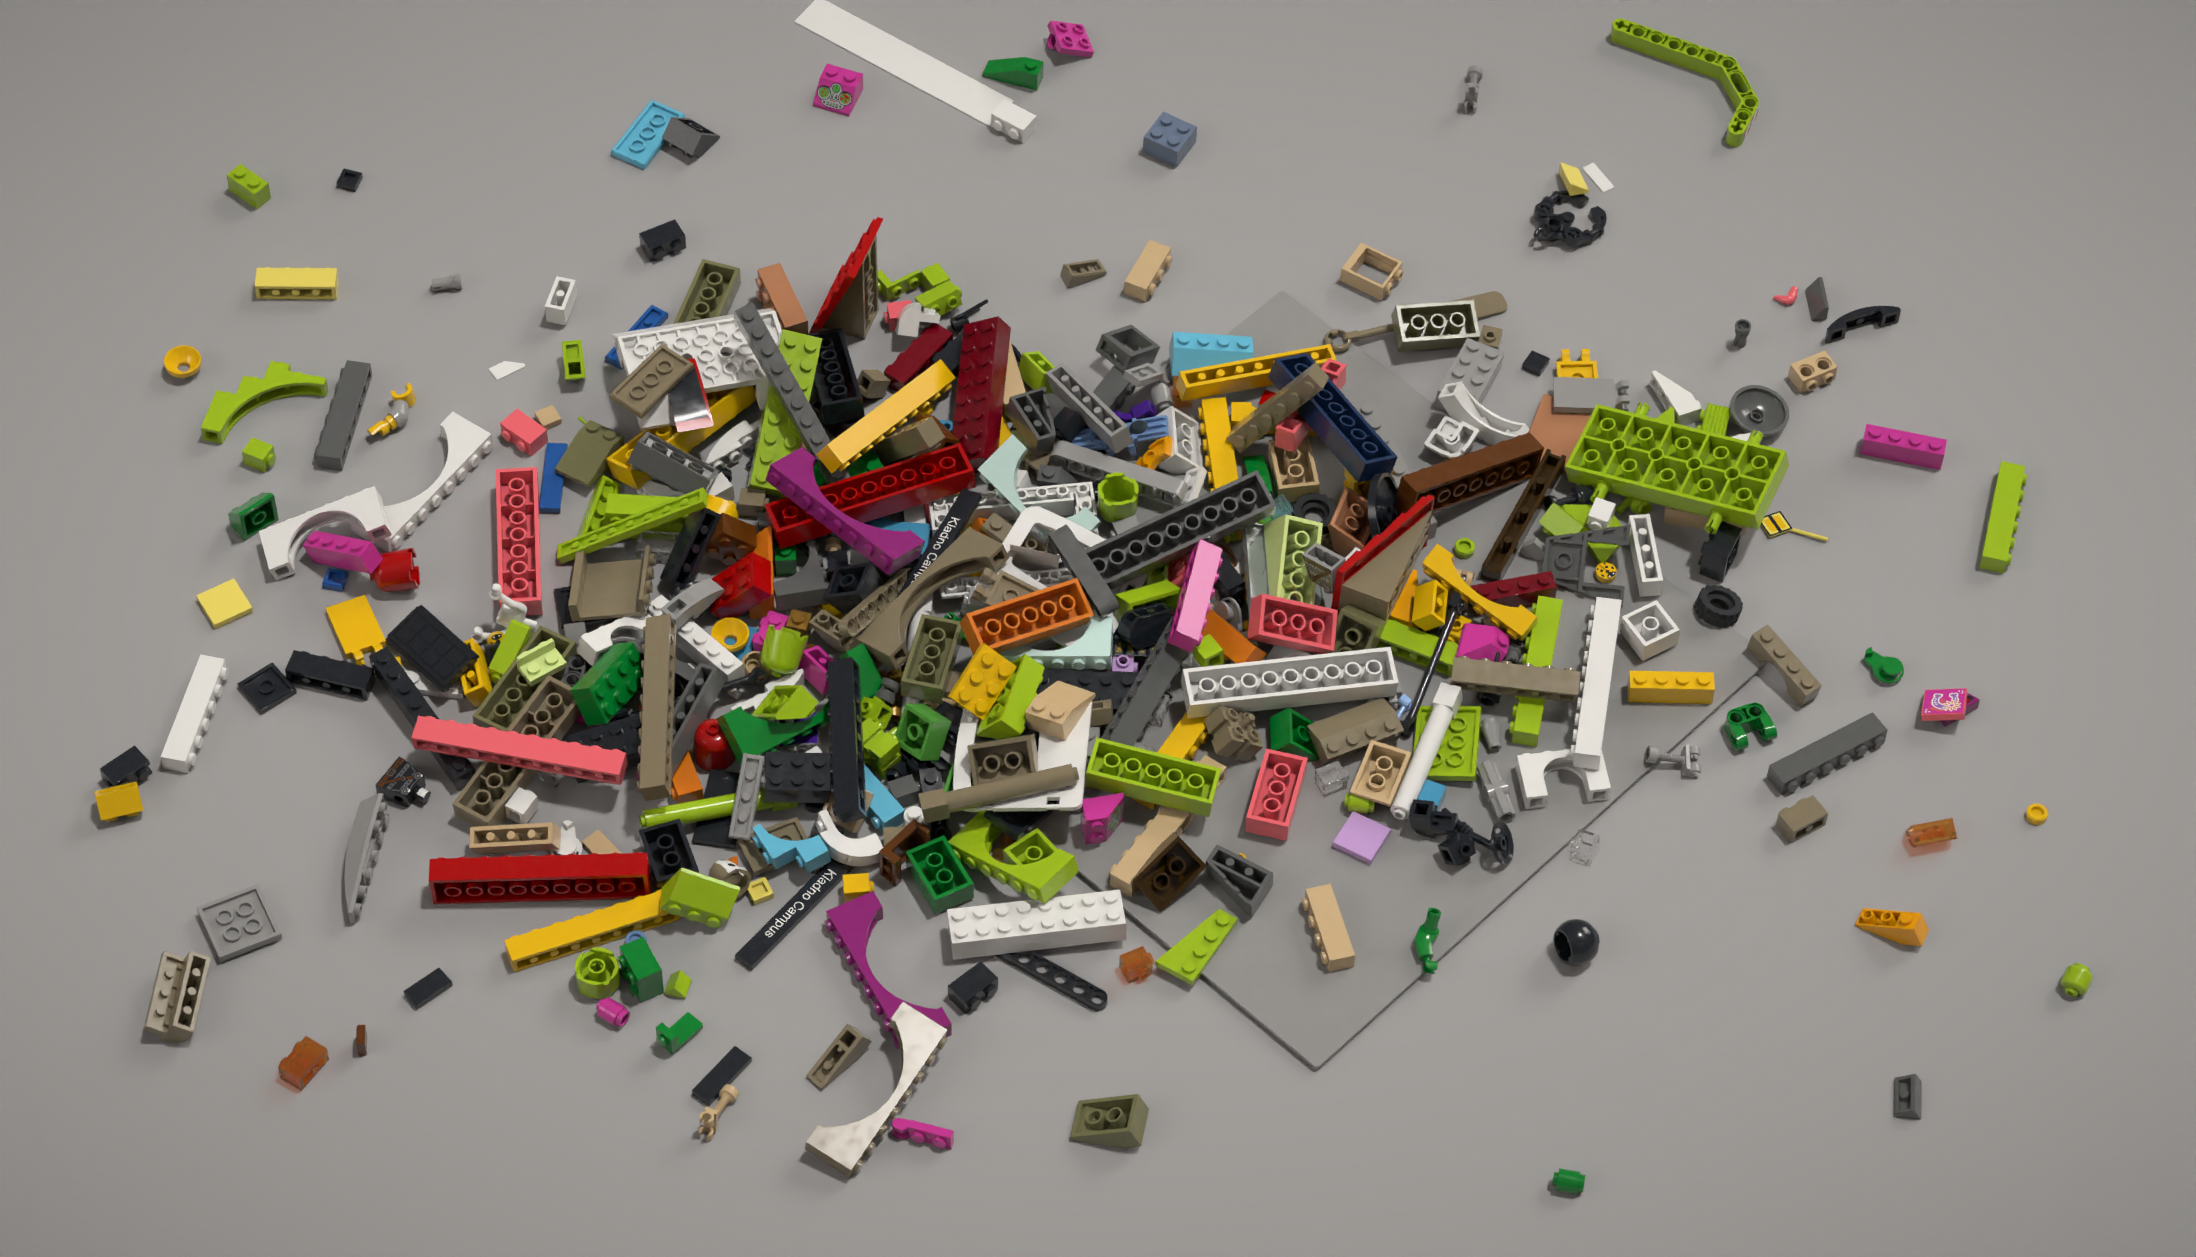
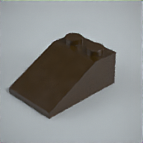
[1131,832,1207,911]

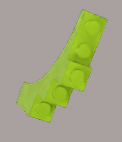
[201,361,328,444]

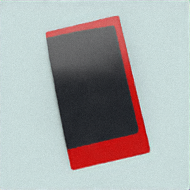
[668,358,713,432]

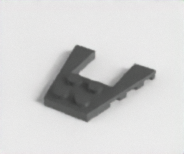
[1542,524,1631,608]

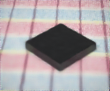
[237,662,297,715]

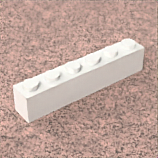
[647,595,745,691]
[161,654,229,773]

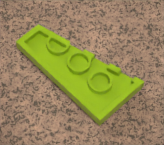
[1155,909,1238,986]

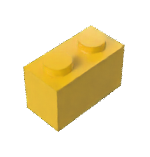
[1412,580,1448,631]
[94,781,144,822]

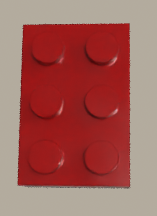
[710,552,772,619]

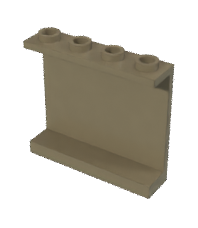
[568,545,656,622]

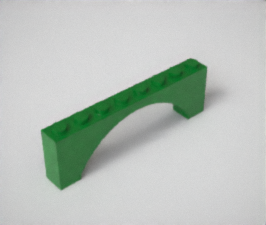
[716,643,882,764]

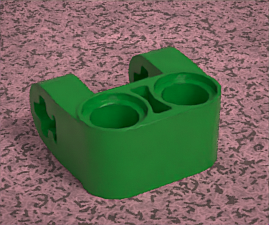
[1725,702,1777,751]

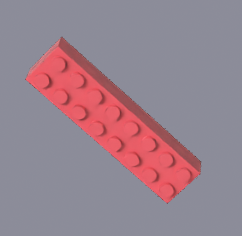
[496,467,543,616]

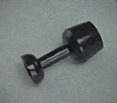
[1544,485,1595,511]

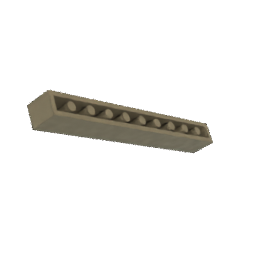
[637,614,676,801]

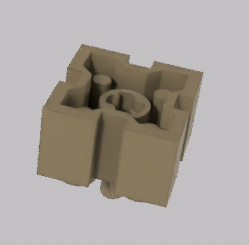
[1204,706,1263,762]

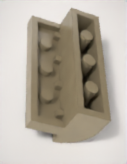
[143,950,211,1043]

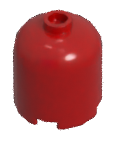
[369,548,420,592]
[694,719,736,772]

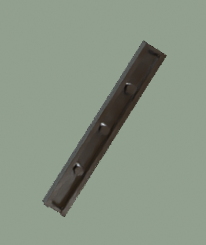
[1480,449,1566,582]

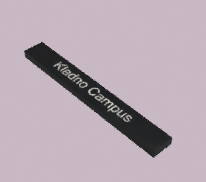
[895,488,982,599]
[735,858,855,971]

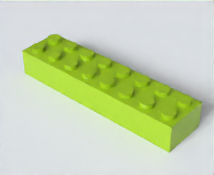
[747,329,822,498]

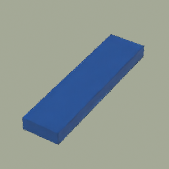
[605,305,668,370]
[540,443,568,513]

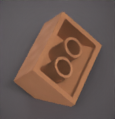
[1328,486,1370,557]

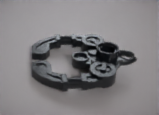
[1533,190,1607,248]

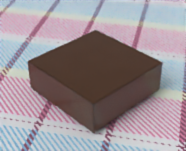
[356,1025,367,1055]

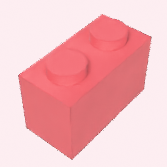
[500,409,548,456]

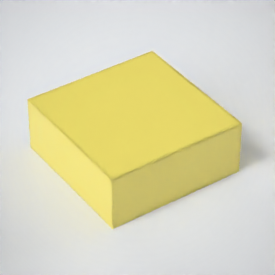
[746,877,774,906]

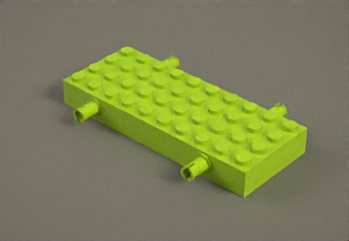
[1565,402,1789,534]

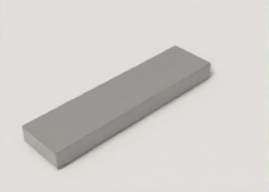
[729,753,765,841]

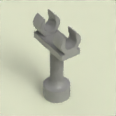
[1463,65,1483,113]
[1645,745,1701,778]

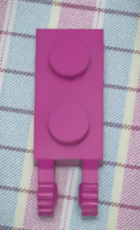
[892,1117,954,1149]

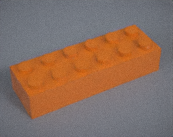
[959,578,1094,655]

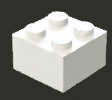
[1619,600,1680,661]

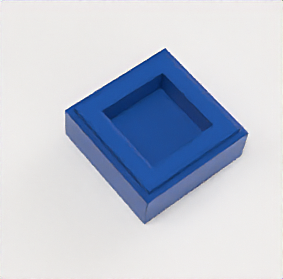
[322,568,349,592]

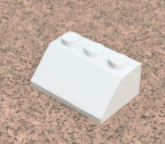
[1156,406,1203,474]

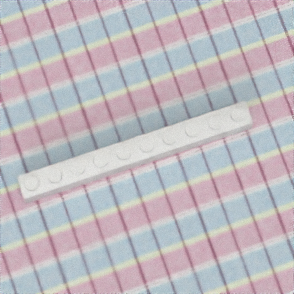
[1570,597,1622,770]

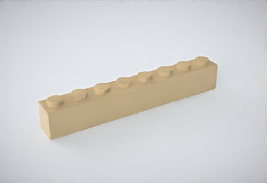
[1109,755,1226,897]

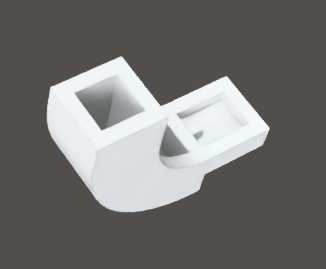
[816,809,883,866]

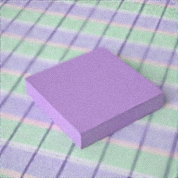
[1333,811,1391,865]

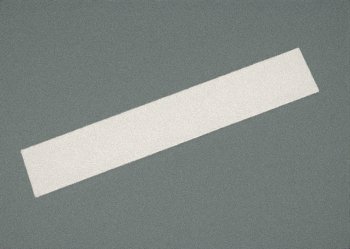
[794,0,1014,126]

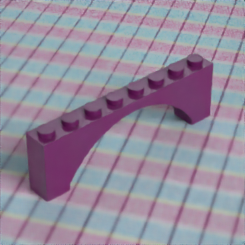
[765,447,925,575]
[824,891,952,1050]

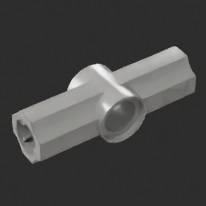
[1477,760,1516,823]

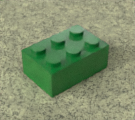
[906,835,974,914]

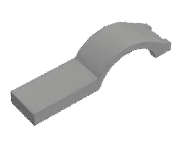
[1123,357,1177,388]

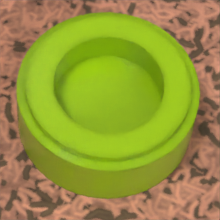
[1454,538,1475,559]

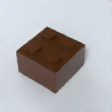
[704,512,757,566]

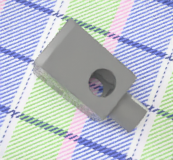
[1302,543,1346,594]

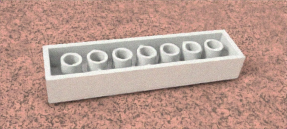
[947,890,1126,960]

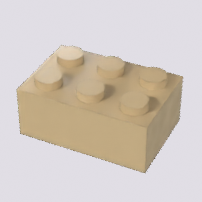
[1267,436,1320,504]

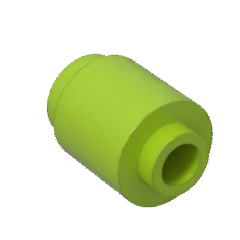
[1344,794,1375,814]

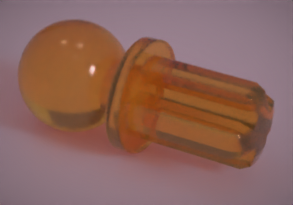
[992,834,1016,863]

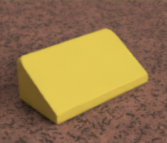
[1559,163,1589,196]

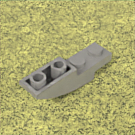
[661,578,725,631]

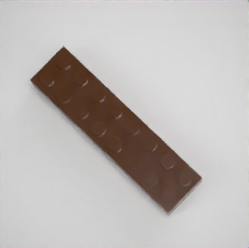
[1393,432,1544,514]

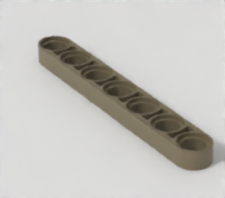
[838,568,913,638]

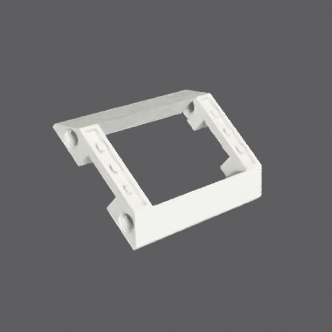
[928,482,1099,599]

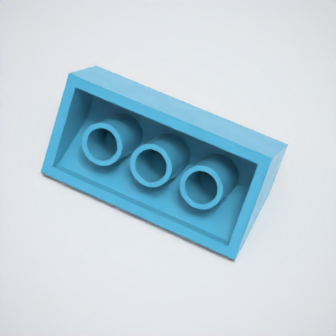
[1169,332,1254,379]

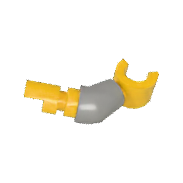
[367,383,416,436]

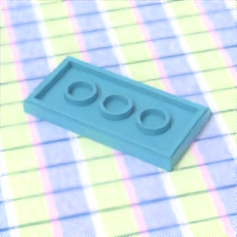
[611,100,685,170]

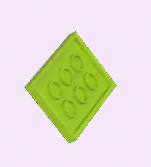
[1413,706,1482,781]

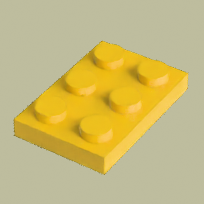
[948,643,1017,720]

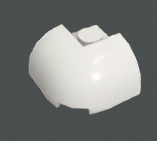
[1424,415,1480,459]

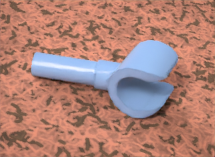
[1397,694,1412,720]

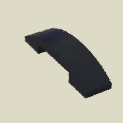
[1825,306,1901,344]

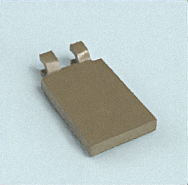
[971,567,1040,608]

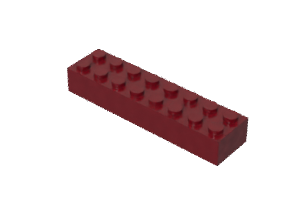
[952,316,1011,473]

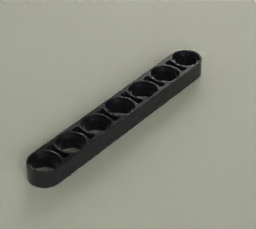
[995,951,1108,1011]

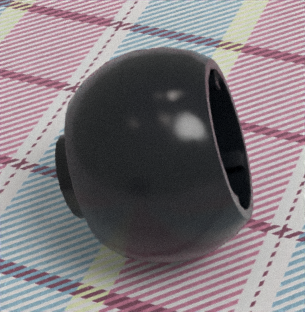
[1553,919,1600,966]

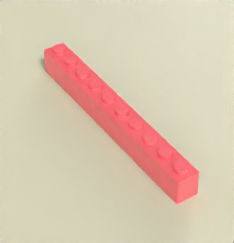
[411,716,628,785]

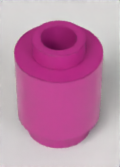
[596,997,630,1027]

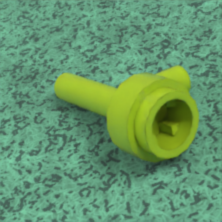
[1615,495,1652,515]

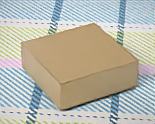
[534,405,562,429]

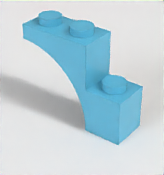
[752,824,831,873]

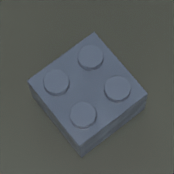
[1143,112,1197,167]

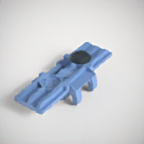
[1071,415,1169,457]

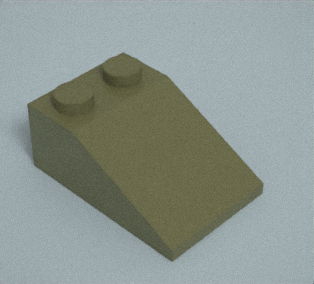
[555,420,624,487]
[1327,604,1387,654]
[1070,1094,1149,1148]

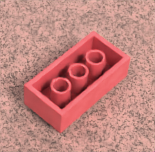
[1247,594,1338,654]
[1245,749,1308,841]

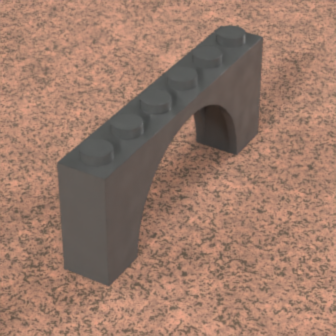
[757,512,829,611]

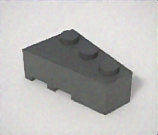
[1006,387,1056,457]
[1206,845,1273,918]

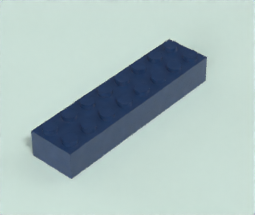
[1268,353,1398,482]

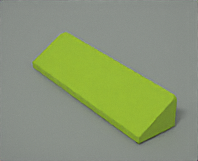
[577,475,621,537]

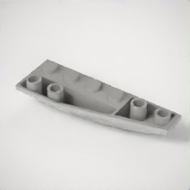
[345,793,389,925]

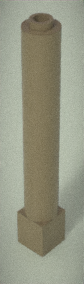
[918,764,1079,823]

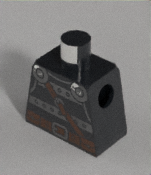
[375,756,431,807]

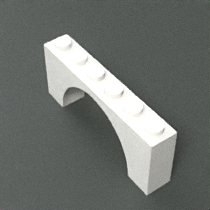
[259,486,392,580]

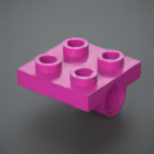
[1047,20,1094,58]

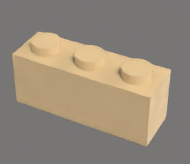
[1124,240,1173,302]

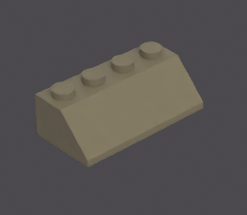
[1306,697,1404,765]

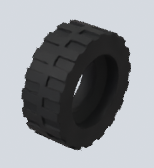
[1292,493,1337,535]
[1694,585,1743,628]

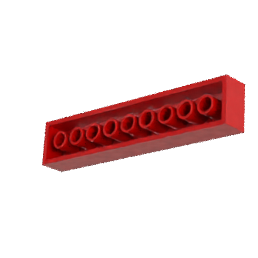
[764,443,976,549]
[429,852,651,904]

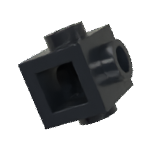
[1437,832,1477,866]

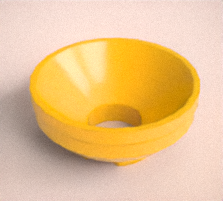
[164,345,201,378]
[711,618,749,652]

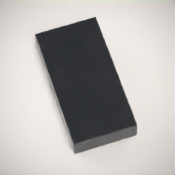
[403,968,453,1009]

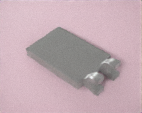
[1553,377,1630,414]

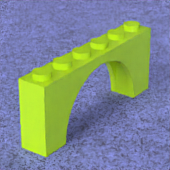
[948,811,1079,904]

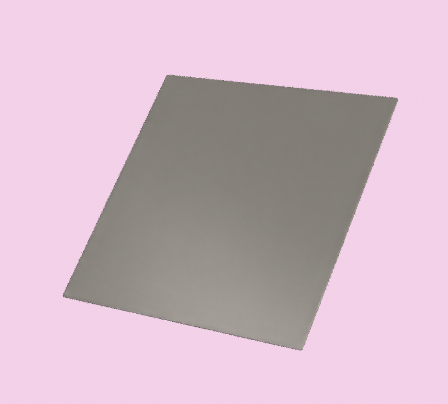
[829,291,1768,1069]

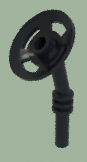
[1441,808,1514,865]

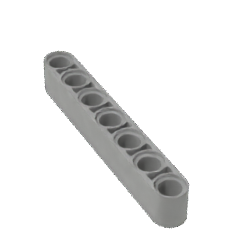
[1049,441,1188,506]

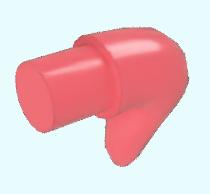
[1773,286,1798,305]

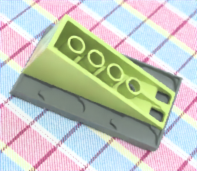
[1242,514,1325,618]

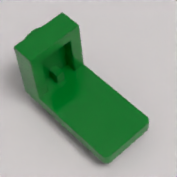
[656,1012,703,1054]

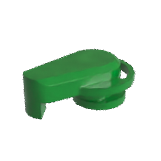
[1864,647,1904,684]

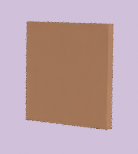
[1529,394,1591,474]

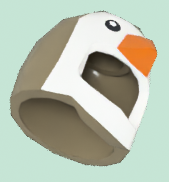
[708,856,751,898]

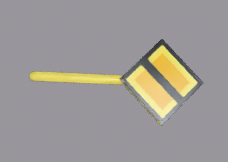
[1761,511,1828,541]

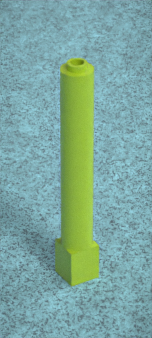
[639,788,798,828]

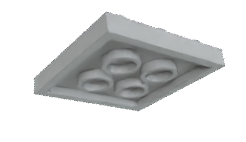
[197,884,282,962]

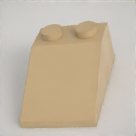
[1025,681,1096,741]
[1350,740,1412,807]

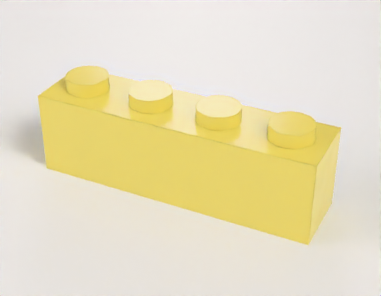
[255,267,339,300]

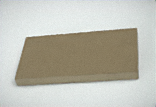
[609,344,694,419]

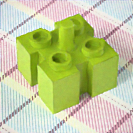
[862,717,902,779]

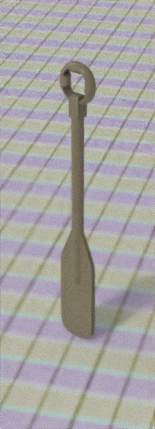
[1324,291,1508,352]

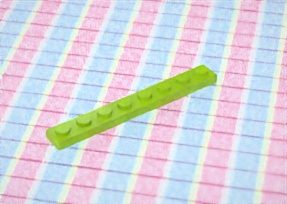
[557,487,707,564]

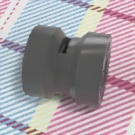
[875,678,901,706]

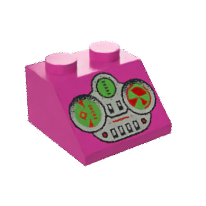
[813,64,863,116]
[1080,793,1124,844]

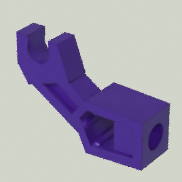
[1113,399,1158,423]

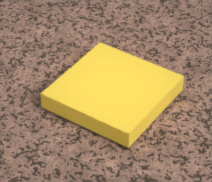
[196,578,253,629]

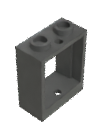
[1095,325,1160,372]

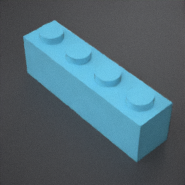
[864,764,905,832]

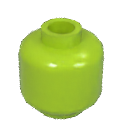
[2060,963,2093,997]

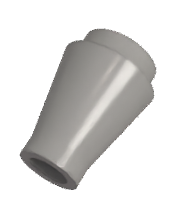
[1480,718,1501,751]

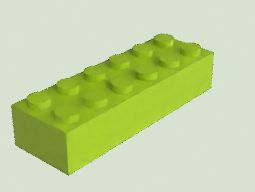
[1085,737,1221,817]

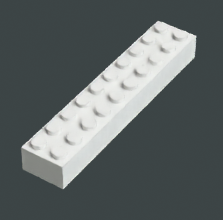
[1181,647,1399,718]

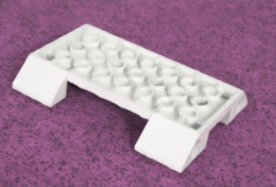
[612,308,782,431]

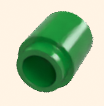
[1552,1168,1586,1194]

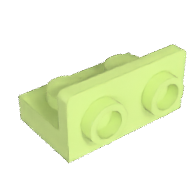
[516,638,567,686]

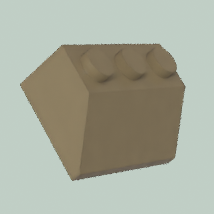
[967,734,1038,785]

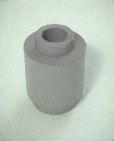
[1151,383,1175,413]

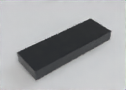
[692,1046,752,1106]

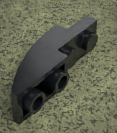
[919,767,952,841]

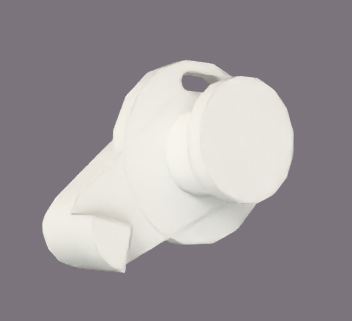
[550,820,583,855]

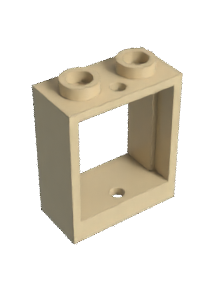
[1340,243,1403,301]

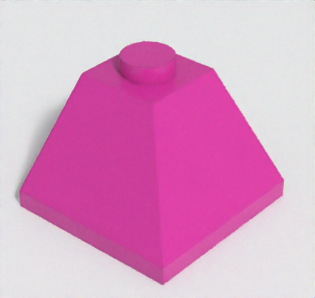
[1455,623,1511,662]

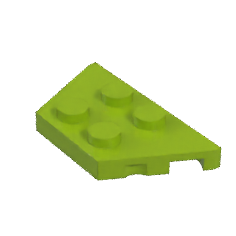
[1562,504,1622,564]

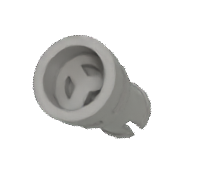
[432,273,462,292]

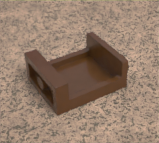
[879,819,930,887]

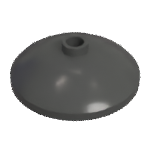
[1729,385,1789,437]

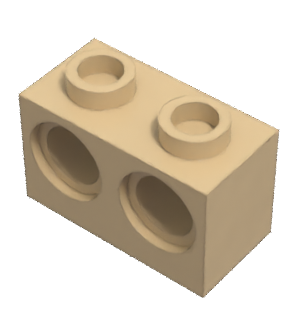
[1788,350,1837,394]

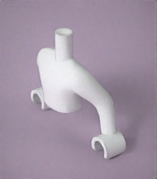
[471,583,537,643]

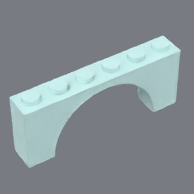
[977,434,1102,543]
[999,616,1113,670]

